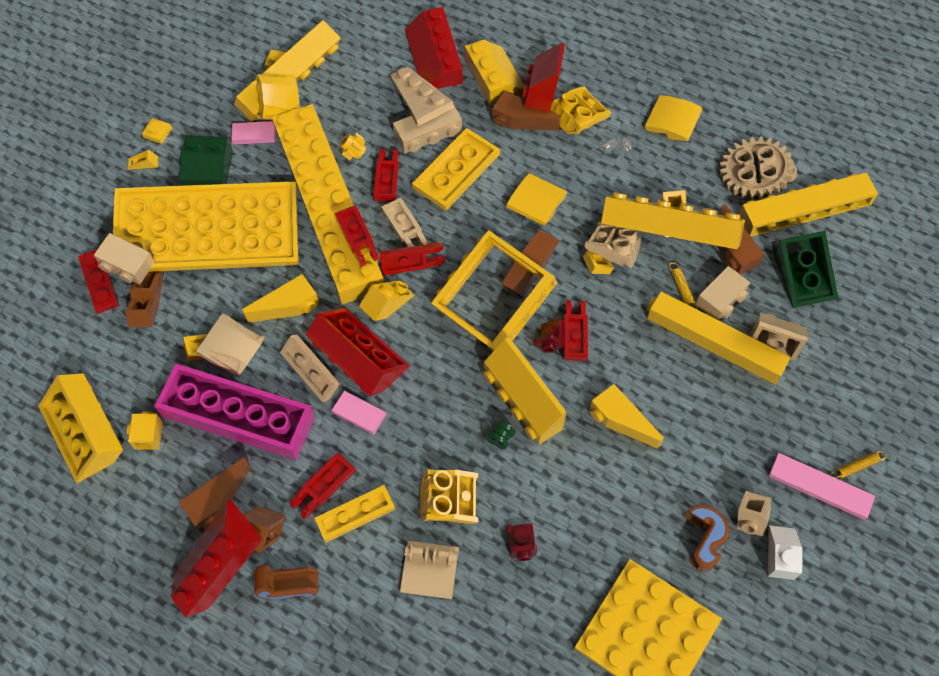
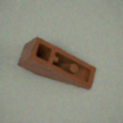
[492,91,561,131]
[718,204,764,275]
[179,457,251,532]

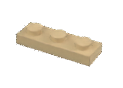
[280,335,340,402]

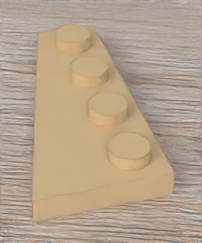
[391,67,454,127]

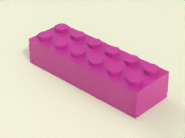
[154,364,315,461]

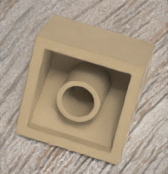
[751,312,808,361]

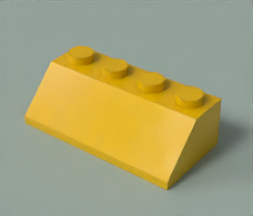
[483,336,566,445]
[38,373,123,483]

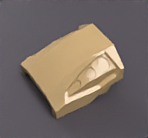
[585,222,641,269]
[195,313,265,377]

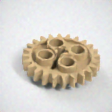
[720,136,794,201]

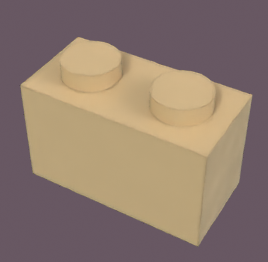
[94,233,155,285]
[696,266,750,320]

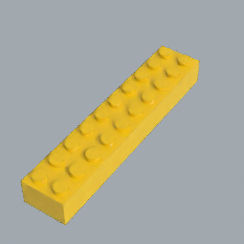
[272,104,384,304]

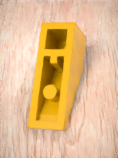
[242,274,320,322]
[590,384,664,448]

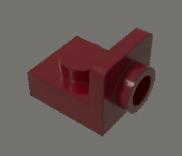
[533,318,565,353]
[507,523,537,561]

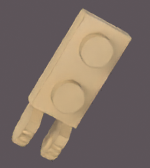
[381,197,428,247]

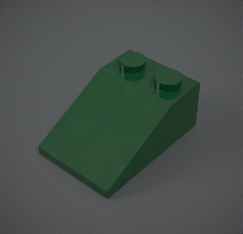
[179,135,233,186]
[772,231,839,308]

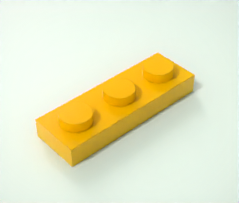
[315,485,396,543]

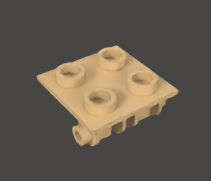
[400,541,459,599]

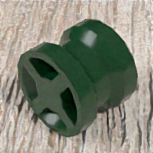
[485,419,516,450]

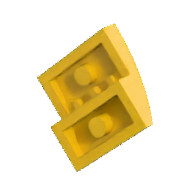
[645,95,702,141]
[506,173,567,226]

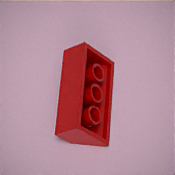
[405,7,463,89]
[305,308,410,396]
[171,500,263,618]

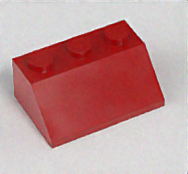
[522,43,565,112]

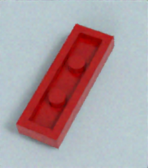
[78,249,120,314]

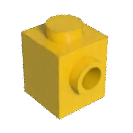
[127,411,163,450]

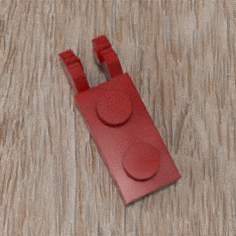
[373,149,399,202]
[334,205,379,267]
[379,242,445,275]
[564,300,588,361]
[289,453,356,519]

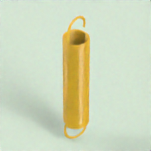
[669,263,698,309]
[829,451,887,479]

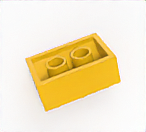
[465,40,525,106]

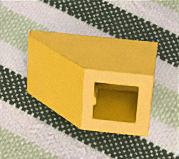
[359,281,414,321]

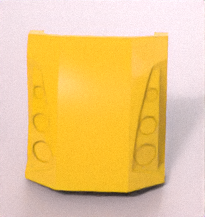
[255,74,300,120]
[551,86,612,134]
[419,469,478,524]

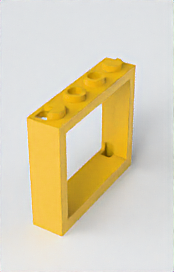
[431,230,557,351]

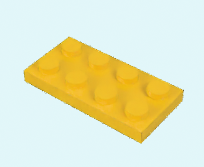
[412,128,500,211]

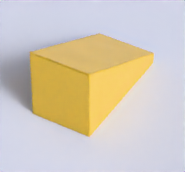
[127,149,158,170]

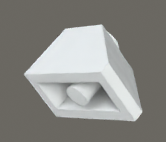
[768,525,802,580]

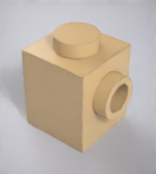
[737,491,772,537]

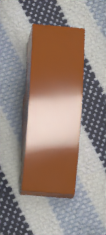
[501,230,560,298]
[125,271,164,327]

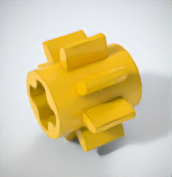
[339,133,366,161]

